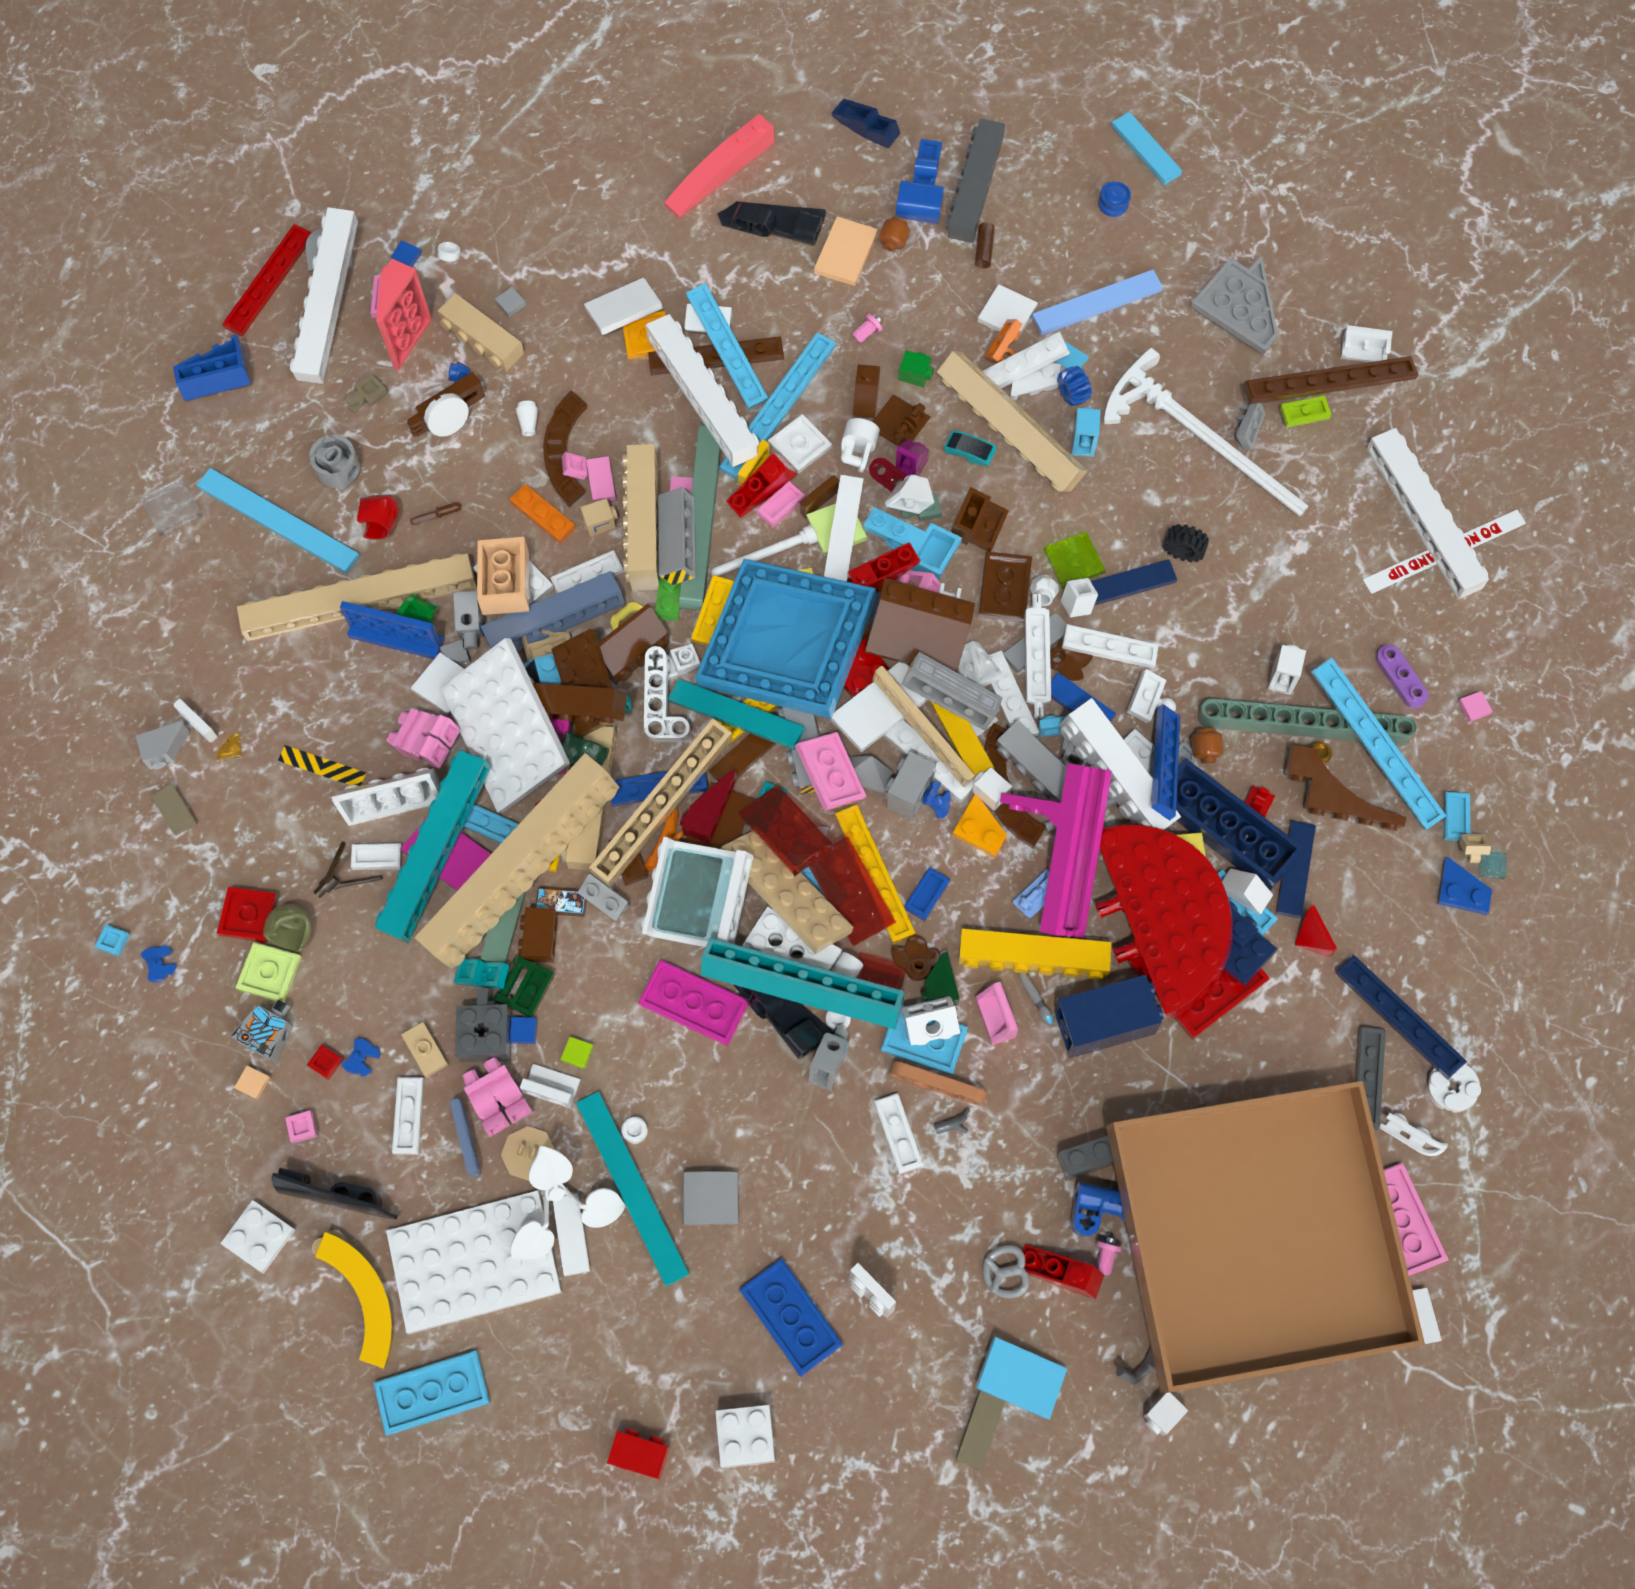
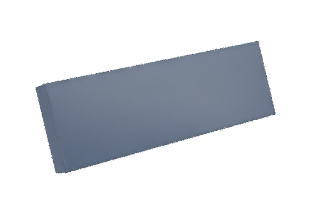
[450,1099,481,1179]

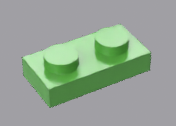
[655,577,681,621]

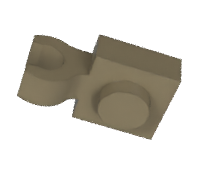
[345,374,387,413]

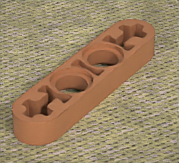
[889,1061,987,1106]

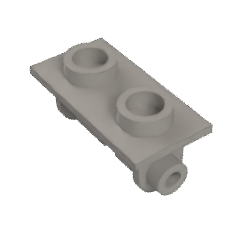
[578,873,630,921]

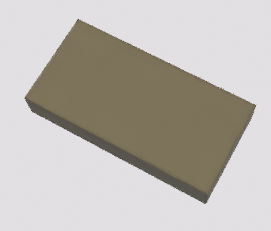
[151,783,197,836]

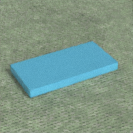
[373,1350,490,1436]

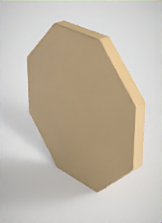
[501,1126,554,1181]

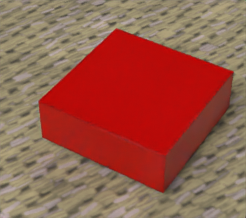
[307,1045,344,1080]

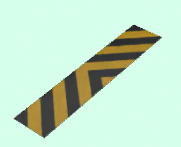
[278,745,367,786]

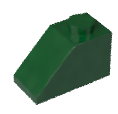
[920,952,960,1006]

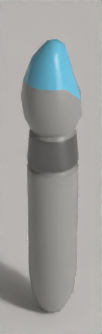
[1019,973,1053,1024]

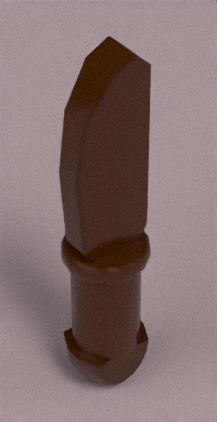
[410,502,461,525]

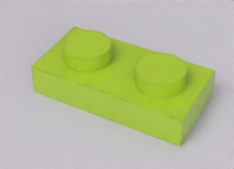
[1280,395,1332,428]

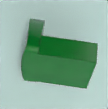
[396,594,438,624]

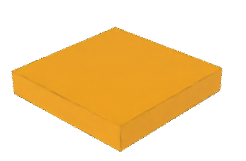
[623,311,666,359]

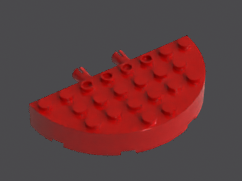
[1095,825,1233,1020]

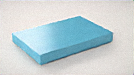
[881,1005,968,1076]
[975,1337,1067,1420]

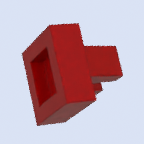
[1245,785,1275,817]

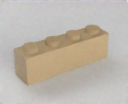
[437,293,524,372]

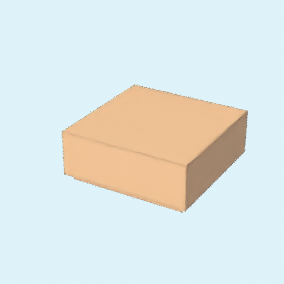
[234,1066,270,1100]

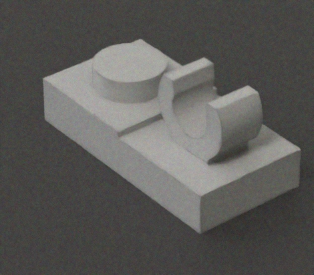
[1236,403,1266,450]

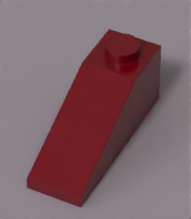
[680,770,737,844]

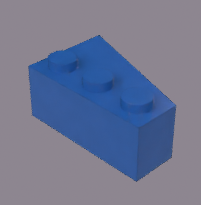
[173,333,251,401]

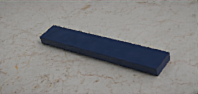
[1335,955,1467,1080]

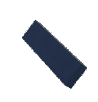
[1090,559,1177,606]
[1276,821,1316,919]

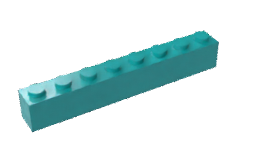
[375,750,491,943]
[701,938,905,1029]

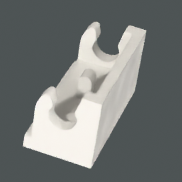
[1341,325,1393,362]

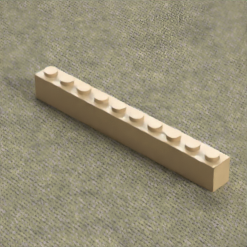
[237,553,477,641]

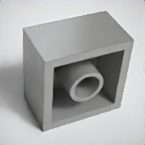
[885,751,936,821]

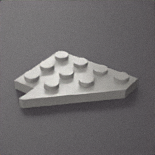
[1191,257,1278,355]

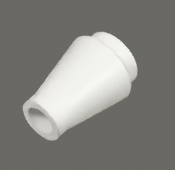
[516,401,538,436]

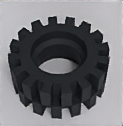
[1163,524,1209,562]

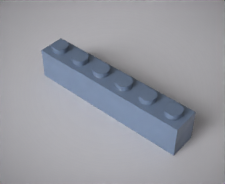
[481,571,625,651]

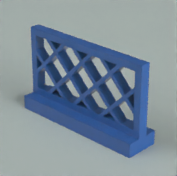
[340,601,445,659]

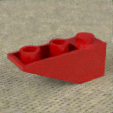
[726,452,798,518]
[847,542,921,593]
[1022,1245,1104,1300]

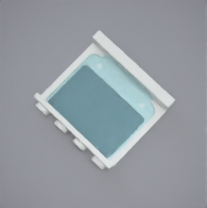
[641,837,754,947]

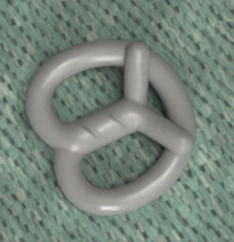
[983,1245,1030,1299]

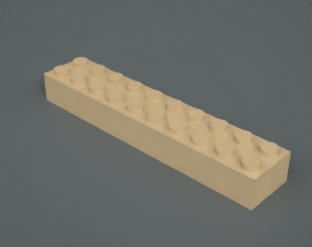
[414,753,620,970]

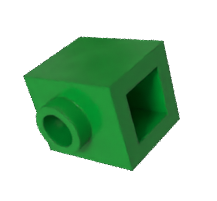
[898,350,934,388]

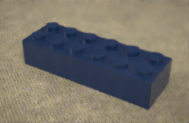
[1176,758,1304,891]

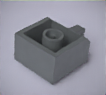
[455,988,511,1062]

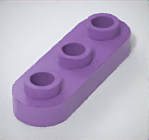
[1376,645,1428,709]

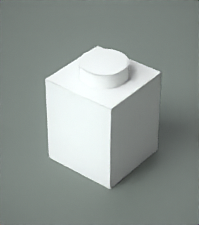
[1061,578,1098,617]
[973,767,1012,811]
[1143,1393,1188,1436]

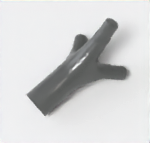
[934,1108,970,1134]

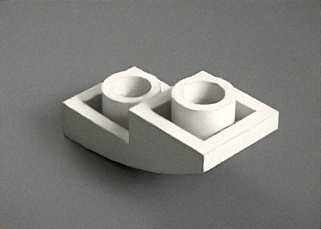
[653,644,701,685]

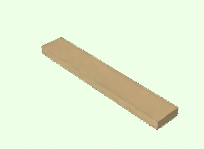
[873,666,975,788]

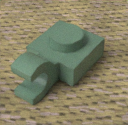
[900,493,942,522]

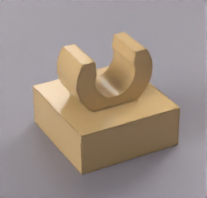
[1459,834,1491,863]

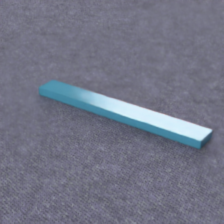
[719,332,836,480]
[197,468,360,575]
[1311,658,1446,830]

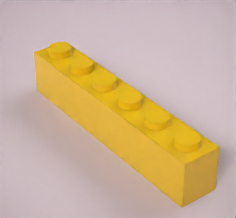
[958,929,1112,980]

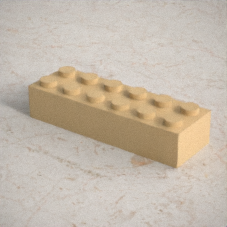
[623,444,660,591]

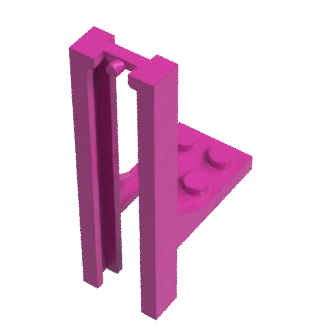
[1000,763,1112,937]

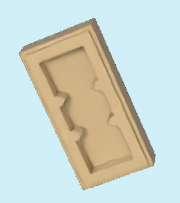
[401,1022,448,1078]

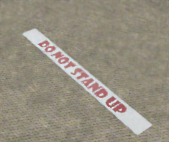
[1363,510,1526,594]

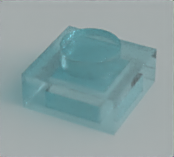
[1479,851,1507,879]

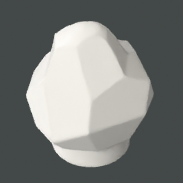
[1030,575,1059,606]

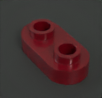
[869,458,907,493]

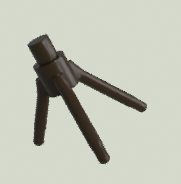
[313,842,383,898]

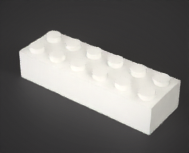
[1059,698,1181,830]

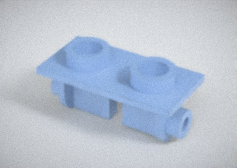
[1012,869,1049,919]

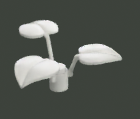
[510,1145,625,1259]

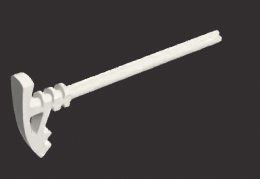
[1104,348,1308,517]

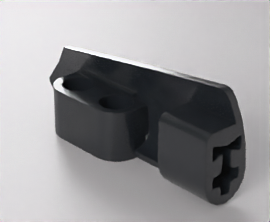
[717,201,826,246]
[734,985,833,1059]
[272,1168,398,1219]

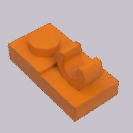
[984,319,1023,363]

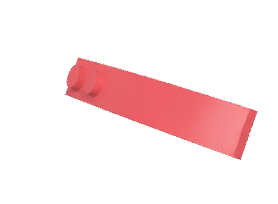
[664,114,774,218]

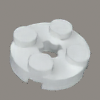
[1427,1064,1481,1113]

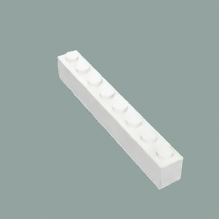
[290,207,358,384]
[646,314,759,467]
[1367,428,1489,599]

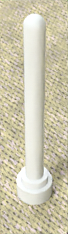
[711,525,818,576]

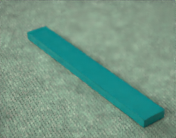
[576,1091,689,1287]

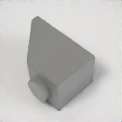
[136,720,190,769]

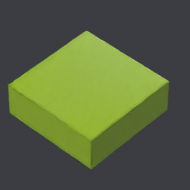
[560,1037,594,1070]

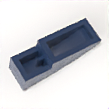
[831,98,900,148]

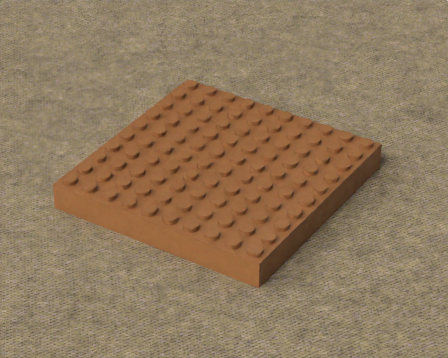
[1106,1081,1425,1393]

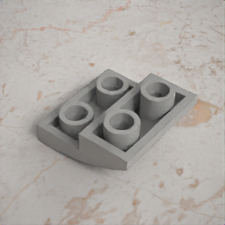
[682,1171,738,1226]

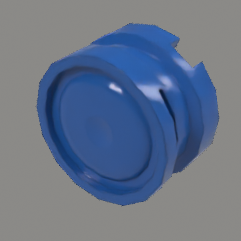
[1098,181,1131,217]

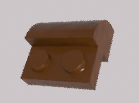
[951,487,1009,552]

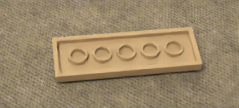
[721,828,854,954]

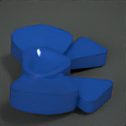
[922,782,951,818]
[141,945,177,983]
[342,1038,380,1077]

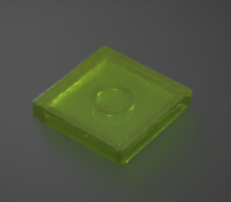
[1044,531,1106,589]

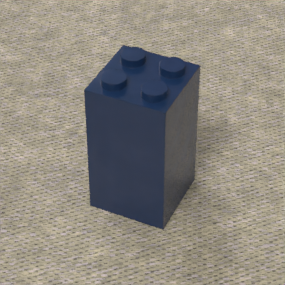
[1054,975,1164,1059]

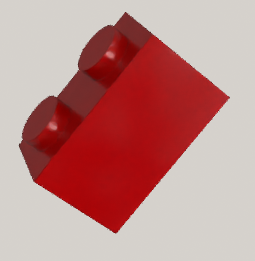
[607,1428,670,1480]

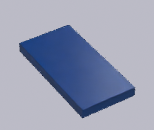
[739,1258,843,1377]

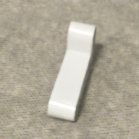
[644,646,691,742]

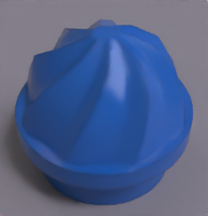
[448,361,470,383]

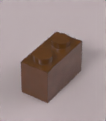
[518,907,558,963]

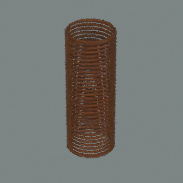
[975,222,995,269]

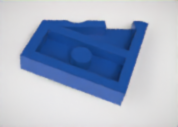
[1437,857,1492,915]

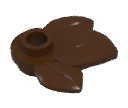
[1050,639,1093,681]
[891,934,940,981]

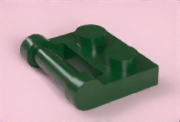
[492,956,555,1018]

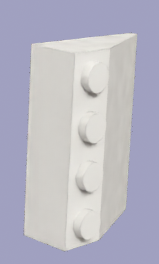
[332,768,440,826]

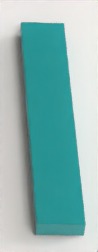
[668,679,805,750]

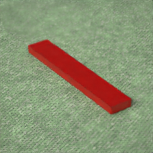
[222,224,312,337]

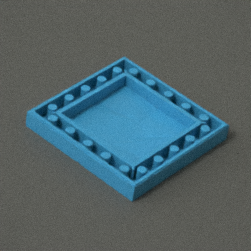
[695,559,877,719]

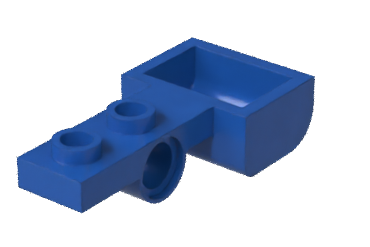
[896,139,944,224]

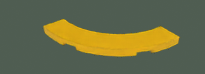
[315,1232,392,1369]

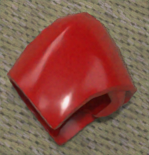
[357,494,400,540]

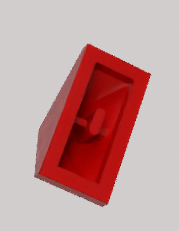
[1294,905,1337,957]

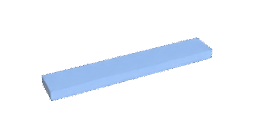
[1032,270,1163,336]

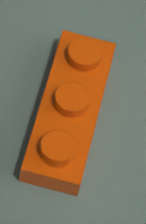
[509,484,576,544]

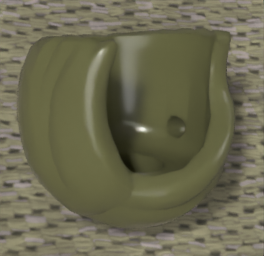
[263,904,311,952]

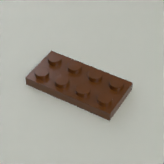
[551,629,613,737]

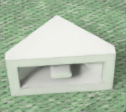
[1222,869,1273,916]

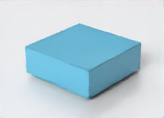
[94,924,130,957]

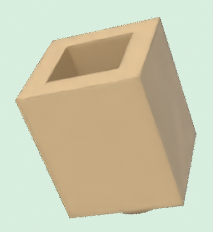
[580,498,618,537]

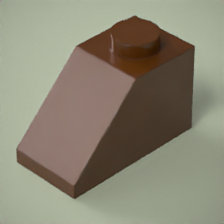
[853,364,880,420]

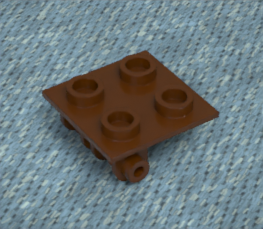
[873,394,931,446]

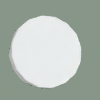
[424,393,469,436]

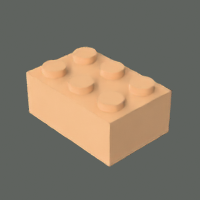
[477,537,530,615]

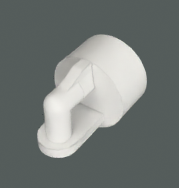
[841,417,880,473]

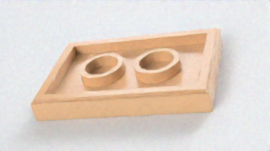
[814,216,878,286]

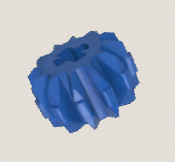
[1057,366,1092,406]

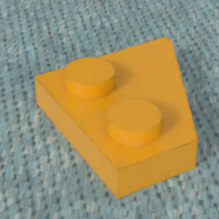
[952,795,1007,858]

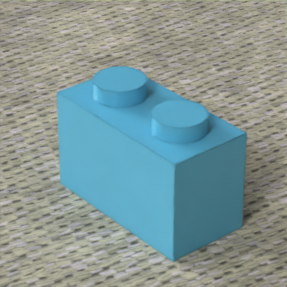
[1071,407,1101,457]

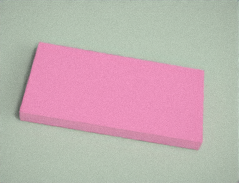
[1384,1163,1449,1276]

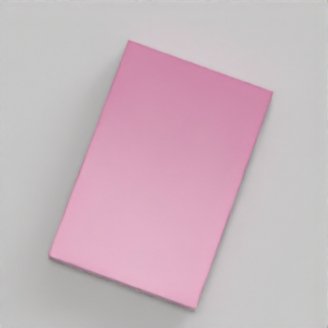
[795,732,867,811]

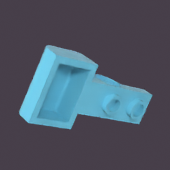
[863,507,962,580]

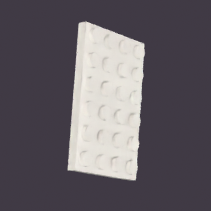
[440,638,570,813]
[386,1191,562,1335]

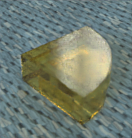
[217,734,243,763]

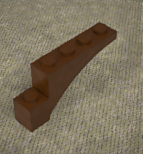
[1285,745,1406,831]

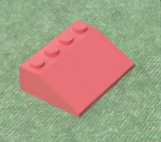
[377,259,432,371]

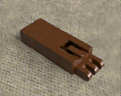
[407,372,485,437]

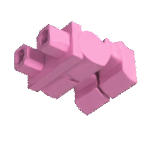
[386,708,461,769]
[463,1057,533,1137]

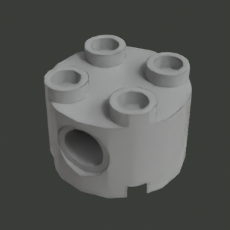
[309,435,361,490]

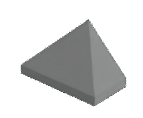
[849,756,894,795]

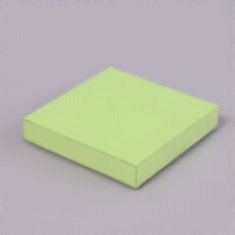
[806,504,867,556]
[235,942,301,1002]

